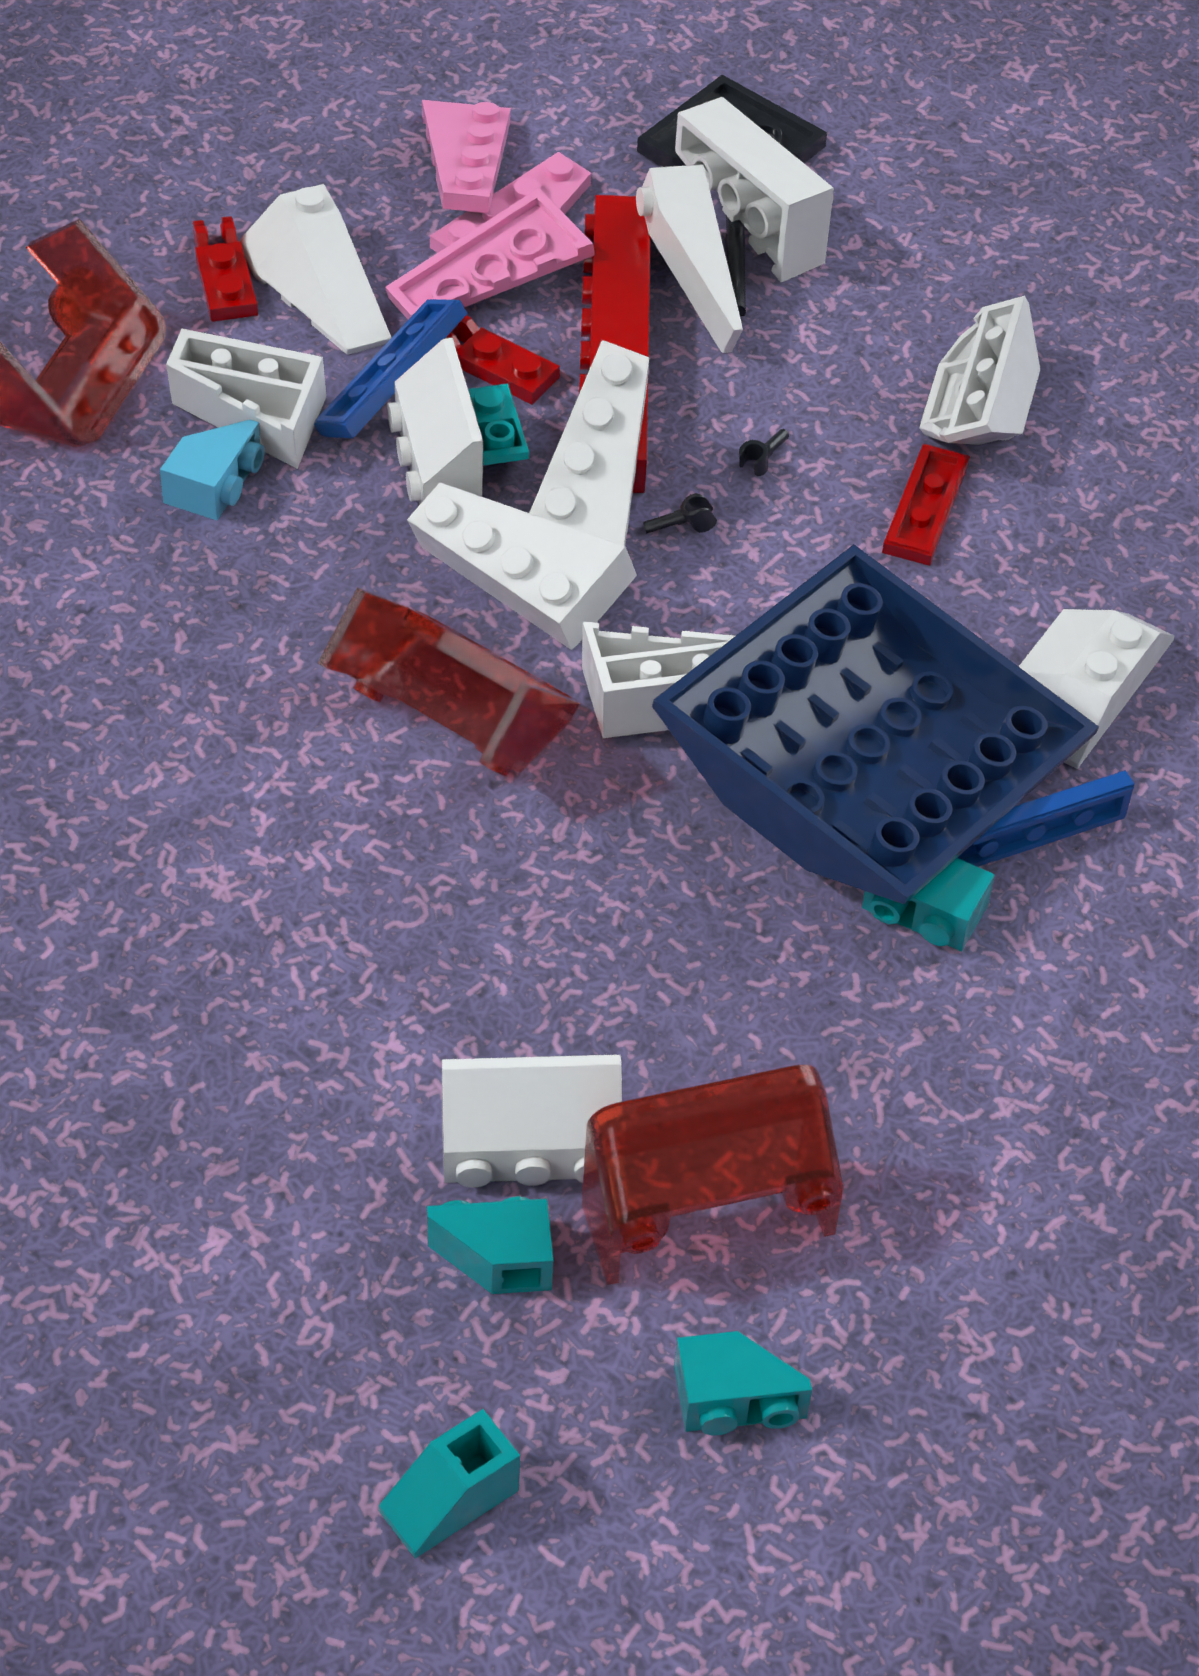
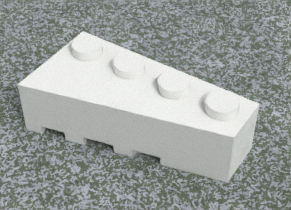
[675,97,834,282]
[529,340,649,546]
[407,482,637,650]

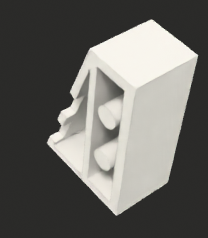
[166,329,326,469]
[582,621,735,738]

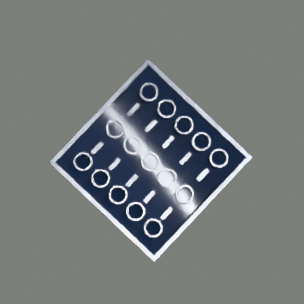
[652,544,1099,904]

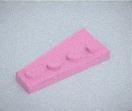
[422,100,511,213]
[430,152,591,253]
[385,188,595,319]

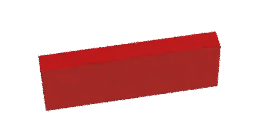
[882,444,970,566]

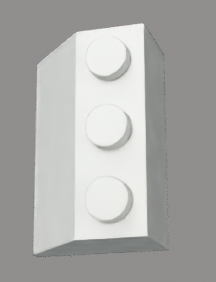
[387,338,483,504]
[442,1055,623,1187]

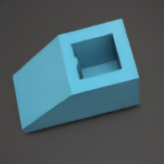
[160,419,265,520]

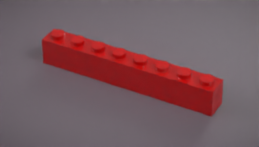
[579,195,650,493]

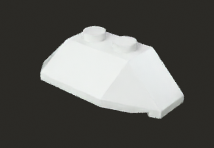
[919,296,1040,445]
[1019,609,1174,769]

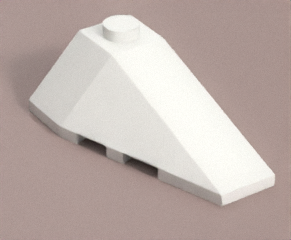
[636,165,743,353]
[238,184,392,355]

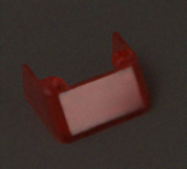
[0,218,166,447]
[318,587,581,777]
[582,1065,844,1285]

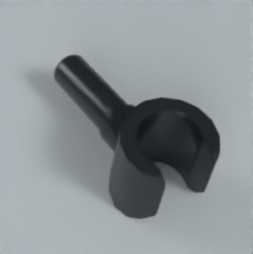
[739,429,789,476]
[643,493,717,534]

